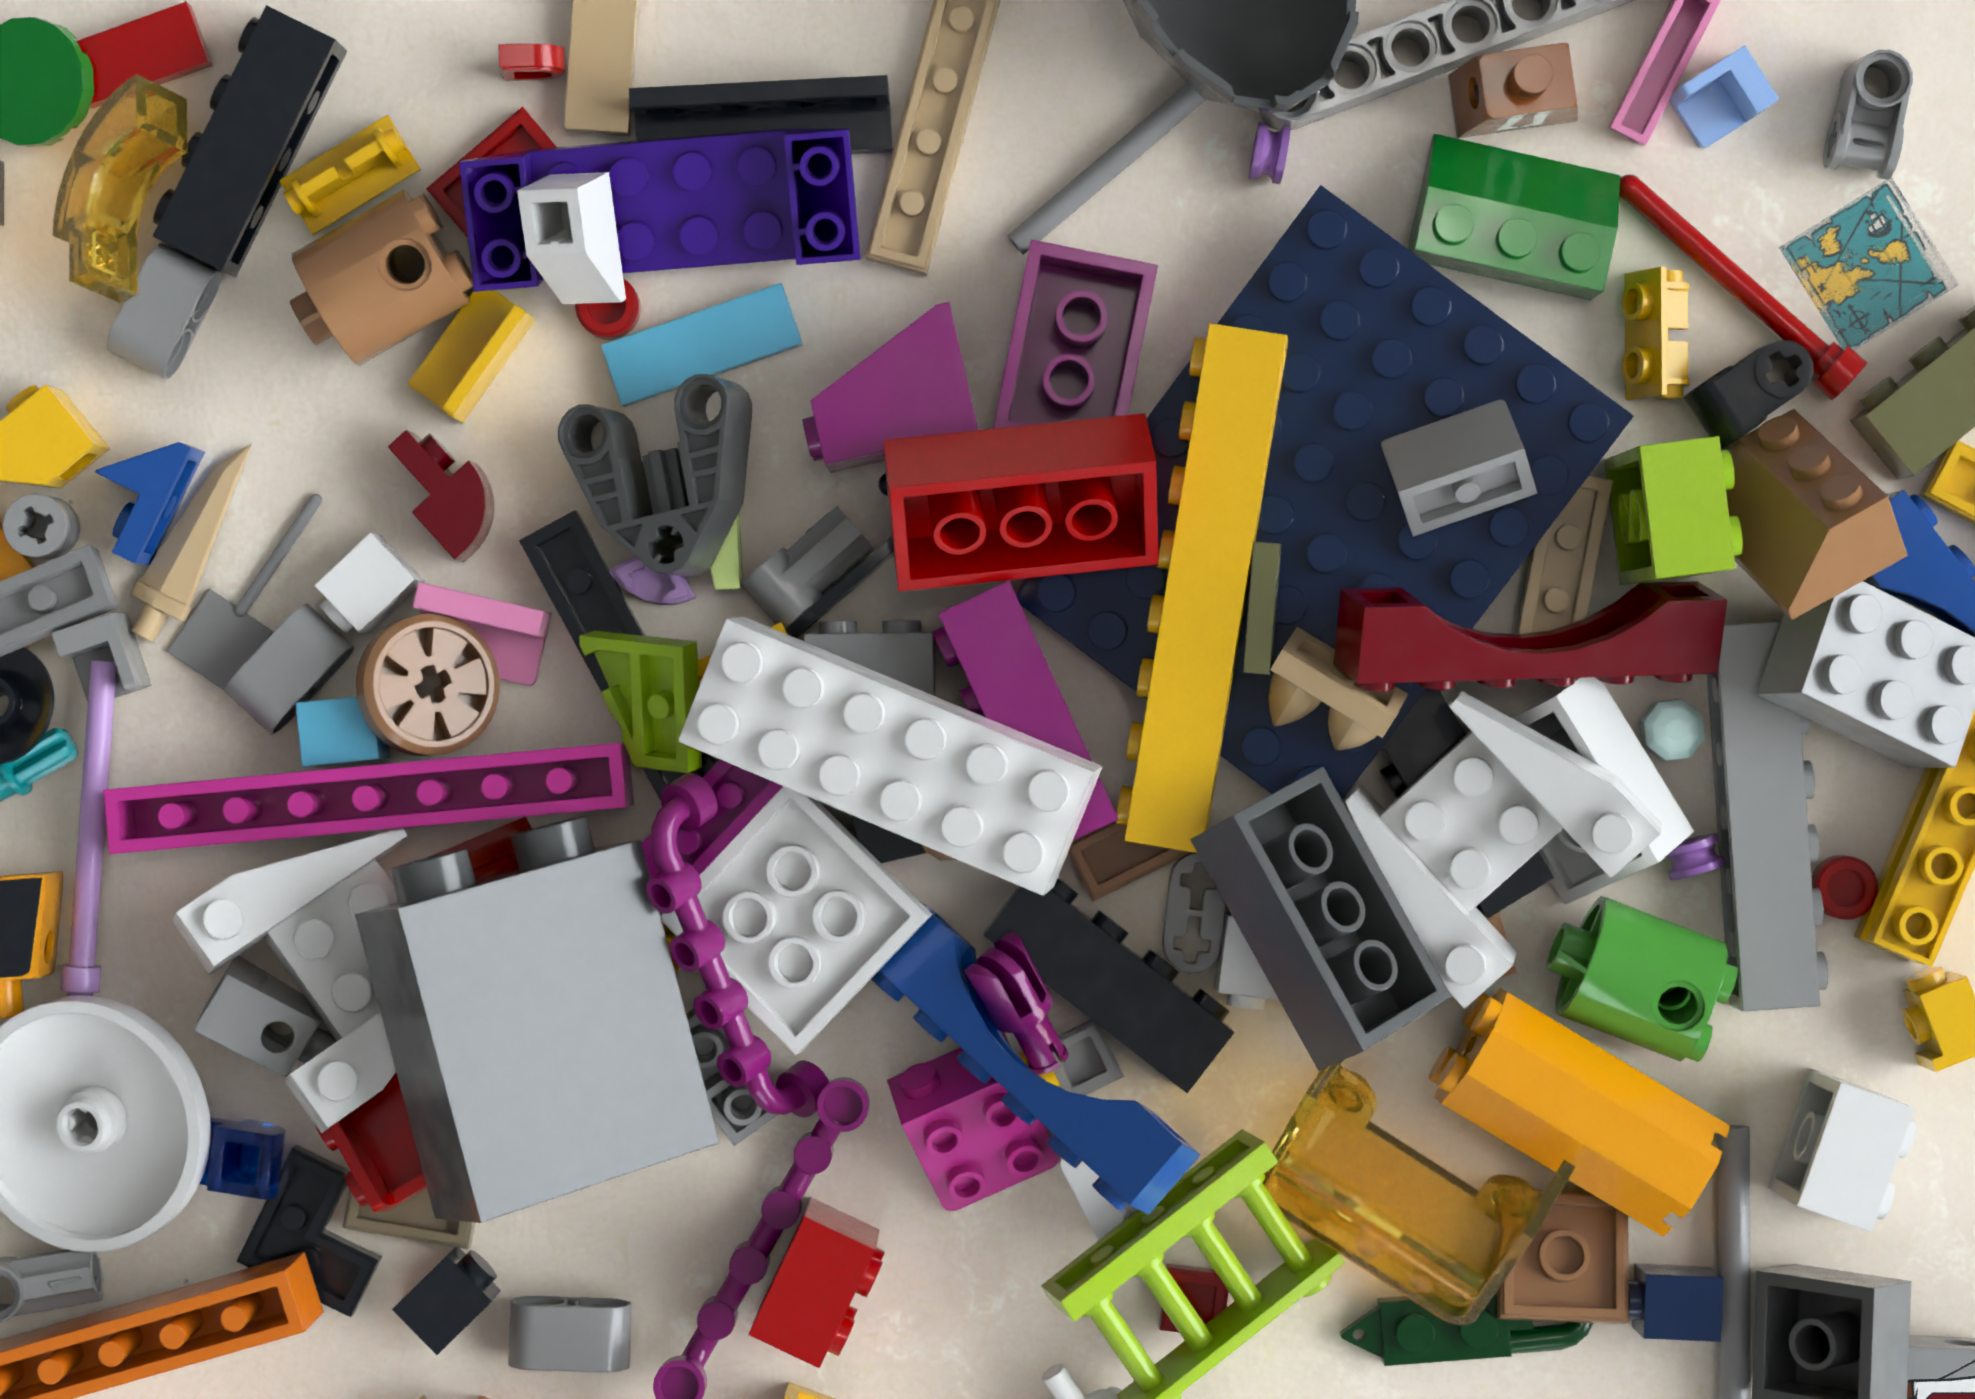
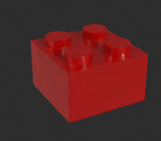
[748,1197,885,1368]

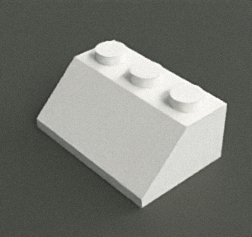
[1509,677,1694,905]

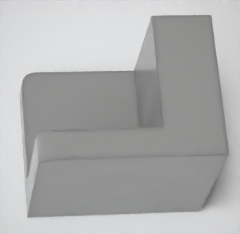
[51,612,152,702]

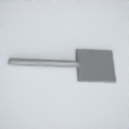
[167,494,322,690]

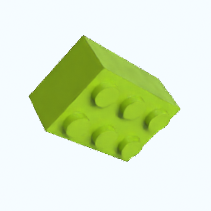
[1604,436,1743,585]

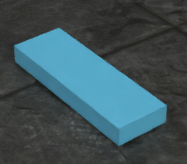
[601,283,803,407]

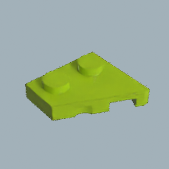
[579,631,702,773]

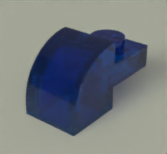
[200,1117,285,1200]

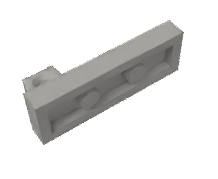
[0,544,118,657]

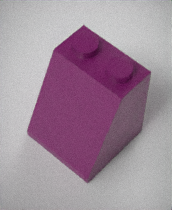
[802,302,978,473]

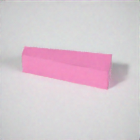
[1608,0,1721,145]

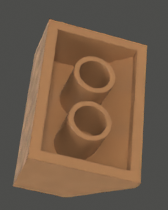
[1726,409,1908,620]

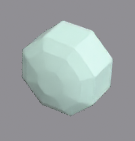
[1639,699,1705,761]

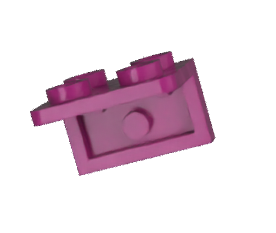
[887,1032,1059,1211]

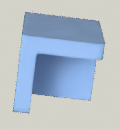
[1669,45,1780,149]

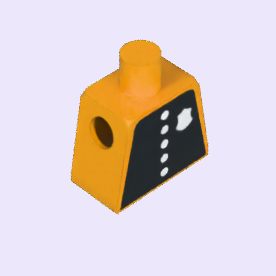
[0,871,63,1019]

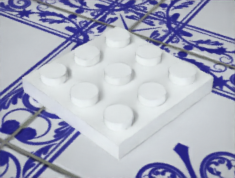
[661,786,933,1055]

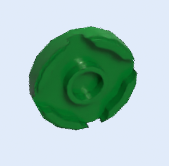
[0,17,94,147]

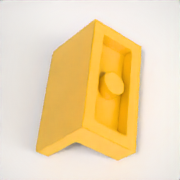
[407,290,536,423]

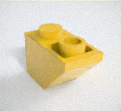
[0,384,110,489]

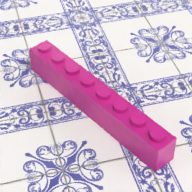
[103,742,634,854]

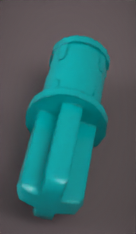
[0,728,78,802]

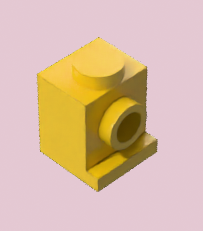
[1902,967,1975,1072]

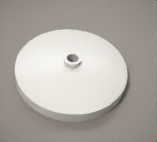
[0,995,211,1252]

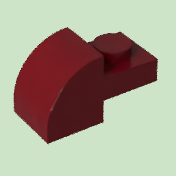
[388,430,494,562]

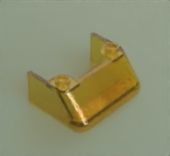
[1262,1059,1575,1325]

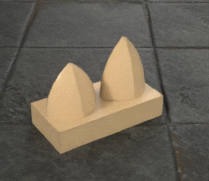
[1268,627,1408,750]

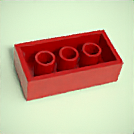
[883,413,1159,592]

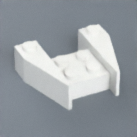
[1345,691,1662,1009]
[173,828,408,1133]

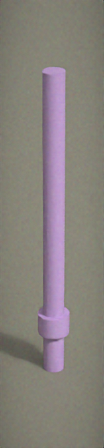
[60,660,117,997]

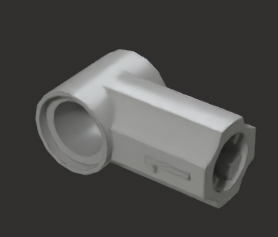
[741,506,873,629]
[0,1249,104,1323]

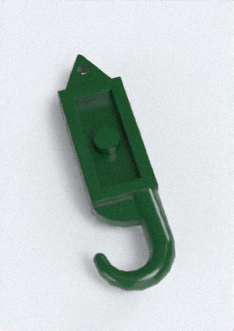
[1340,1289,1593,1366]

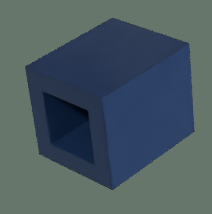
[1629,1264,1724,1342]

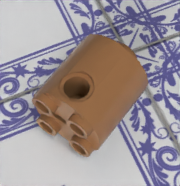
[290,189,473,366]

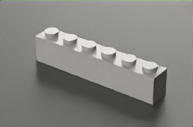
[1707,621,1828,1011]

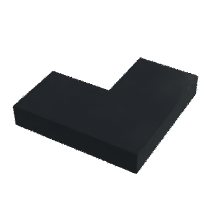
[236,1144,382,1317]

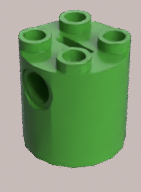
[1546,896,1738,1062]

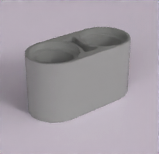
[107,243,221,380]
[224,603,354,735]
[508,1296,632,1372]

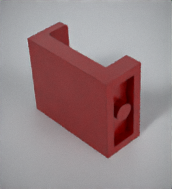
[315,1072,427,1212]

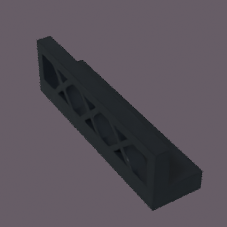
[629,75,893,154]

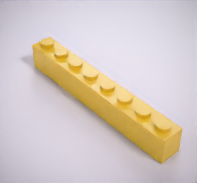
[1116,323,1289,853]

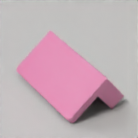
[413,582,552,685]

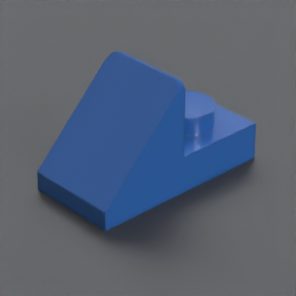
[95,442,205,566]

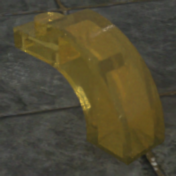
[52,74,188,303]

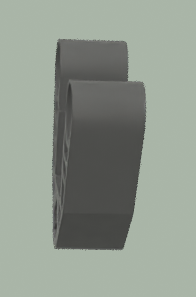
[558,374,752,577]

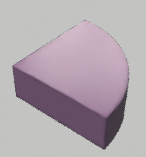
[609,556,696,605]

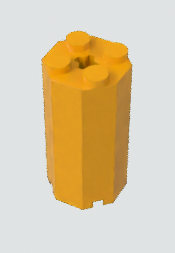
[1429,988,1730,1237]

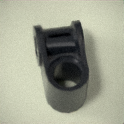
[1683,340,1813,449]

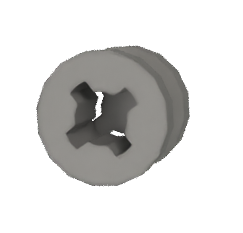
[3,493,80,559]

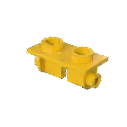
[279,115,422,236]
[1621,266,1690,400]

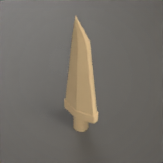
[130,443,252,642]

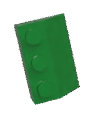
[1407,134,1620,300]

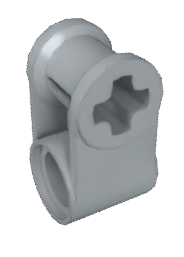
[1823,50,1913,180]

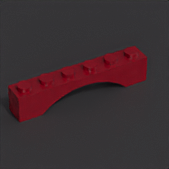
[1333,581,1727,692]

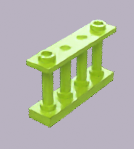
[1041,1129,1346,1399]

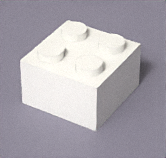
[1768,1068,1917,1232]

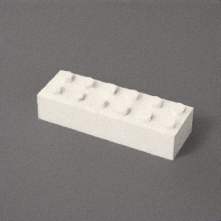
[678,616,1103,896]

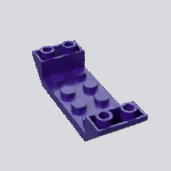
[459,128,861,292]

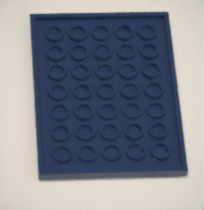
[1016,185,1634,799]

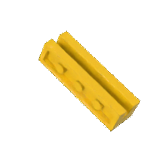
[1853,710,1975,967]

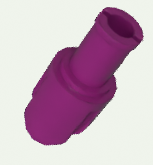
[964,932,1069,1074]

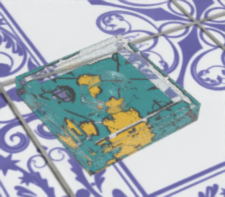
[1779,177,1959,351]

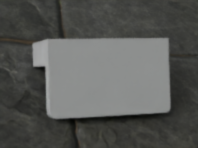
[1381,399,1538,537]

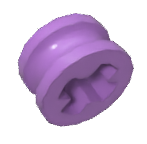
[1248,122,1291,184]
[1666,833,1726,880]

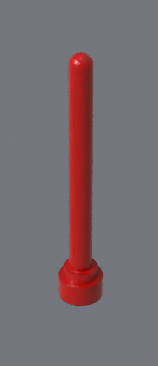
[1619,174,1867,400]

